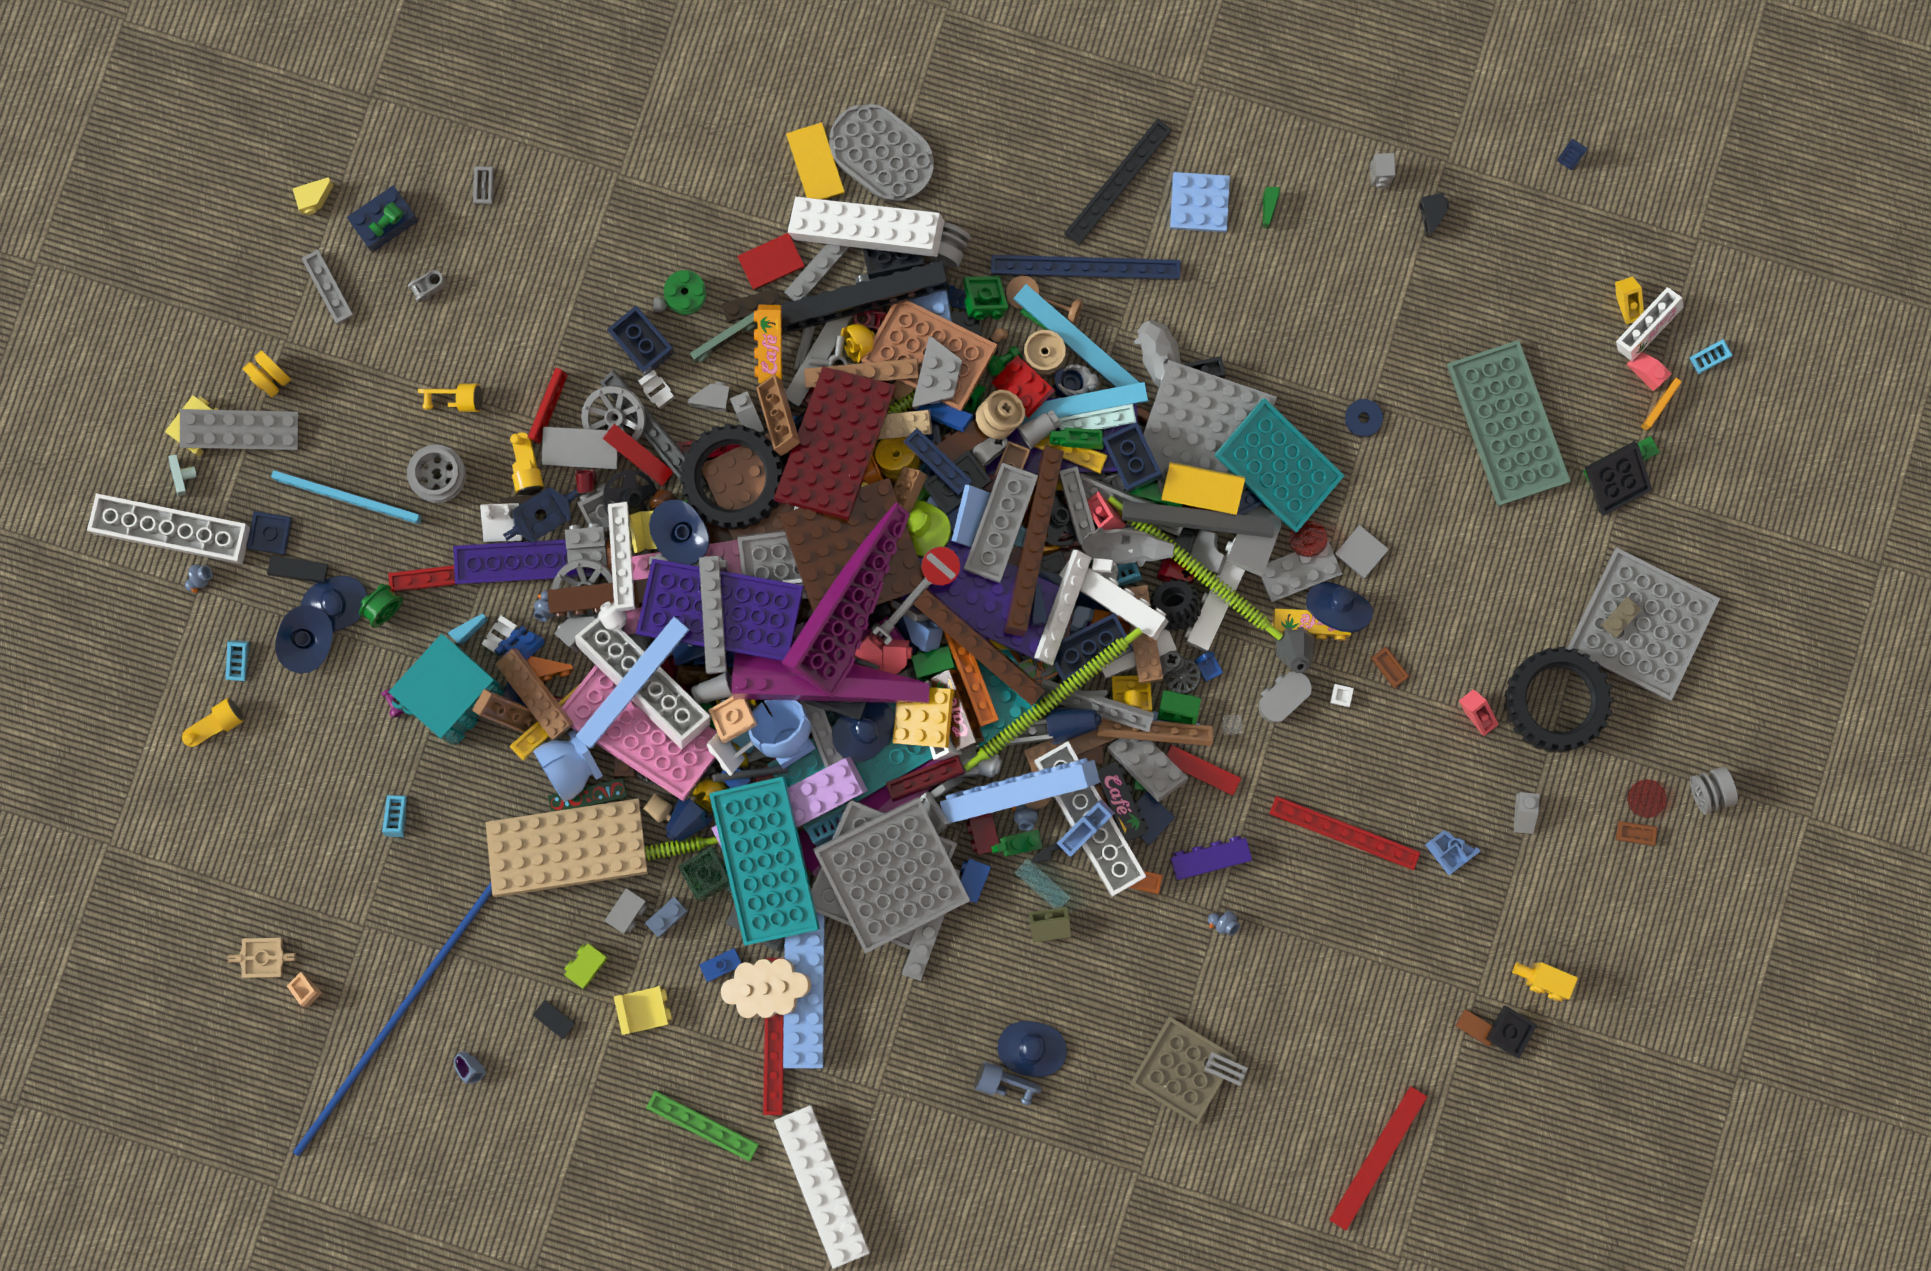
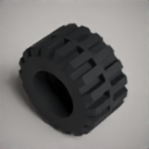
[1150,579,1202,631]

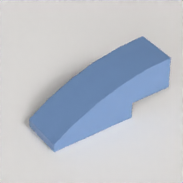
[1057,799,1115,857]

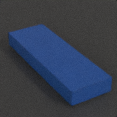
[914,402,973,432]

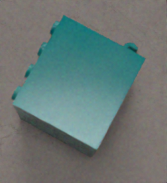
[389,633,505,745]

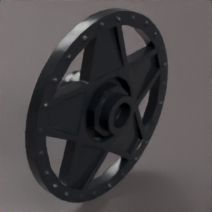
[603,470,657,516]
[1045,490,1077,546]

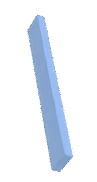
[576,617,690,749]

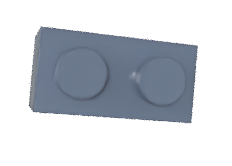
[645,897,689,938]

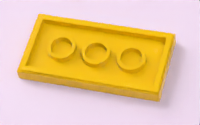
[786,122,845,200]
[1161,462,1245,515]

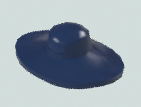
[649,500,710,565]
[301,576,367,632]
[1306,582,1373,633]
[275,605,333,674]
[832,702,895,762]
[997,1021,1067,1077]

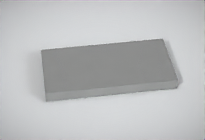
[542,427,619,469]
[1226,506,1283,577]

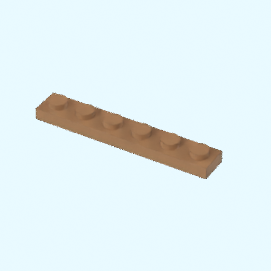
[804,359,919,388]
[1097,717,1213,746]

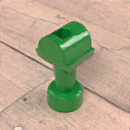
[368,202,404,237]
[987,346,1022,375]

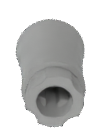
[1017,410,1062,449]
[692,671,732,704]

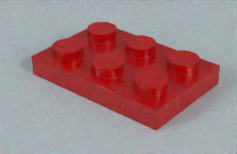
[991,355,1055,418]

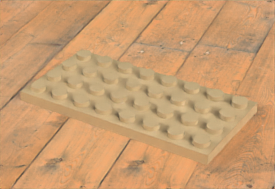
[486,798,648,898]

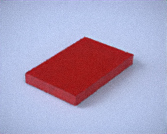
[737,233,805,291]

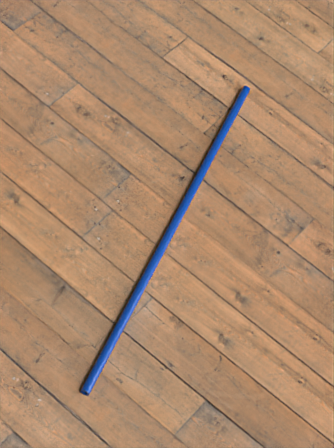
[293,882,492,1156]

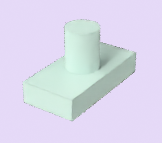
[169,455,197,497]

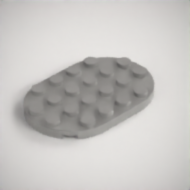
[829,104,934,202]

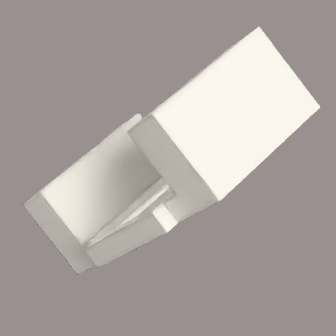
[638,370,675,410]
[1092,558,1119,582]
[482,615,518,653]

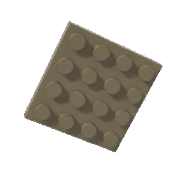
[1130,1016,1237,1124]

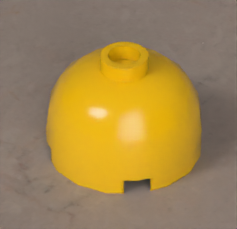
[841,324,875,363]
[691,779,728,813]

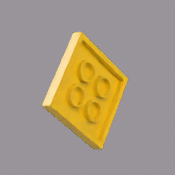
[893,687,954,748]

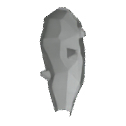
[1134,320,1181,388]
[1082,528,1175,567]

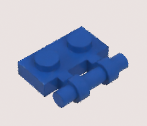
[494,626,545,660]

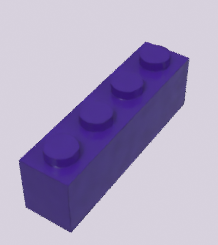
[1170,836,1252,881]

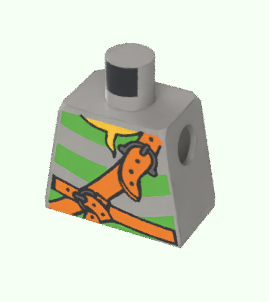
[1018,653,1060,685]

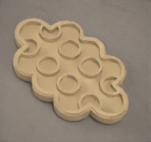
[721,959,811,1018]

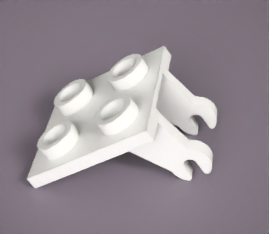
[480,503,522,542]
[707,732,753,776]

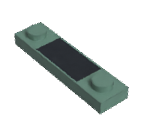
[690,312,758,363]

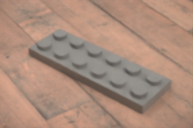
[180,409,298,450]
[963,463,1038,583]

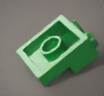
[963,276,1008,320]

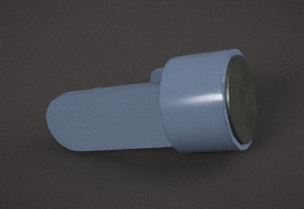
[974,1061,1042,1106]

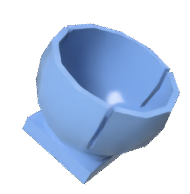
[748,700,816,769]
[533,730,603,802]

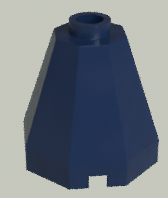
[666,796,714,842]

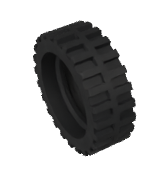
[679,424,785,530]
[1504,647,1614,753]

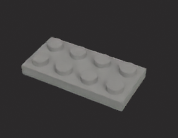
[1260,539,1342,603]
[1107,738,1188,802]

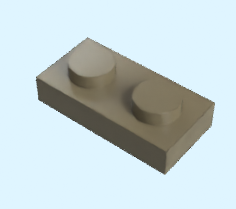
[1601,597,1642,638]

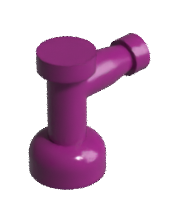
[381,688,405,718]

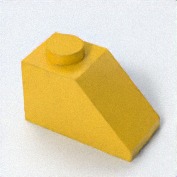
[1615,277,1644,324]

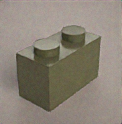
[1028,907,1071,943]

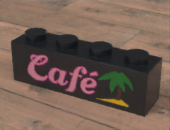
[1097,762,1148,842]

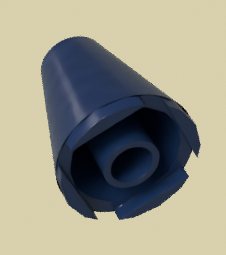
[1046,707,1102,745]

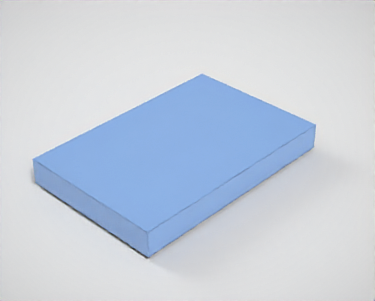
[952,485,991,547]

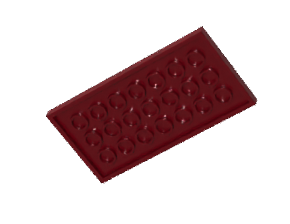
[774,367,896,521]

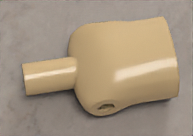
[643,793,673,823]

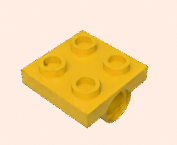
[1111,675,1152,712]

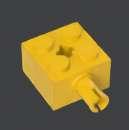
[1512,962,1578,1002]

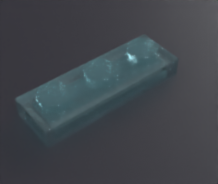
[1015,858,1071,909]

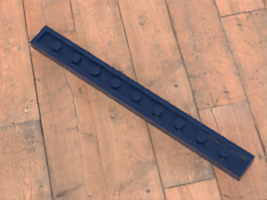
[991,255,1180,280]

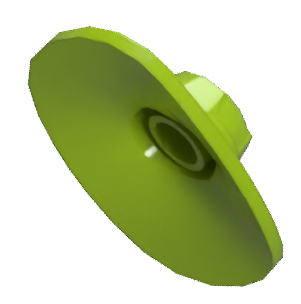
[906,500,951,557]

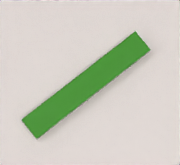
[646,1090,759,1162]

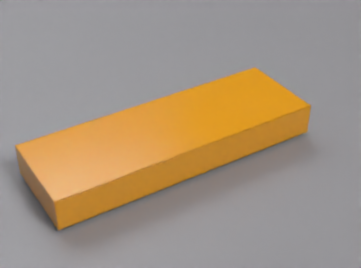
[1641,378,1682,430]

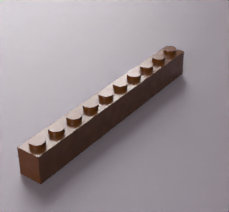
[1004,446,1064,637]

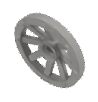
[581,385,646,441]
[552,559,613,619]

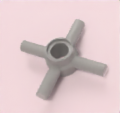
[808,336,856,367]

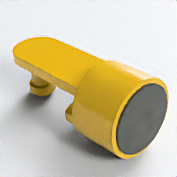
[418,383,483,412]
[510,432,544,495]
[182,698,244,747]

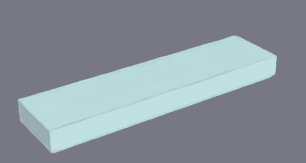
[1059,404,1136,430]

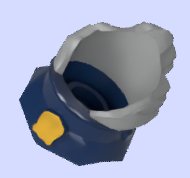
[1052,364,1099,398]

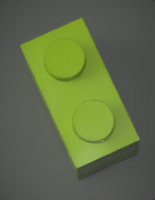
[564,943,608,989]

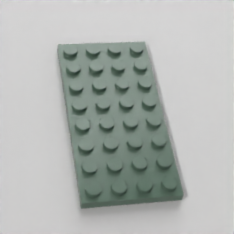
[1447,340,1571,506]

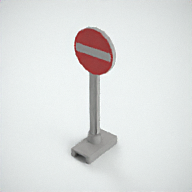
[871,546,960,645]

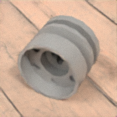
[927,222,971,268]
[1690,766,1738,815]

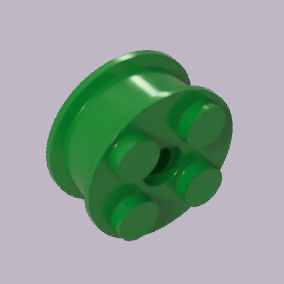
[664,270,707,315]
[359,583,403,628]

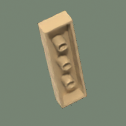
[878,409,933,439]

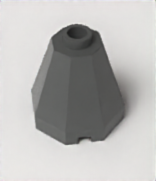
[1276,627,1315,673]

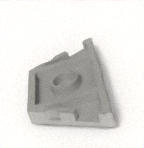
[912,336,963,409]

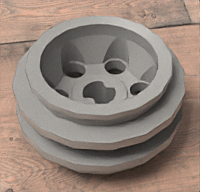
[407,445,466,503]

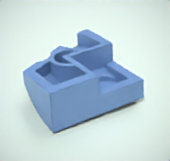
[1425,830,1480,875]

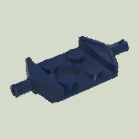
[503,487,580,543]

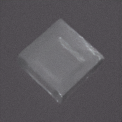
[1222,715,1243,735]

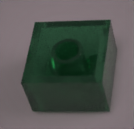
[678,846,730,902]

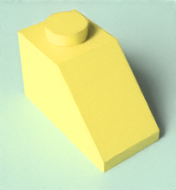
[293,177,333,215]

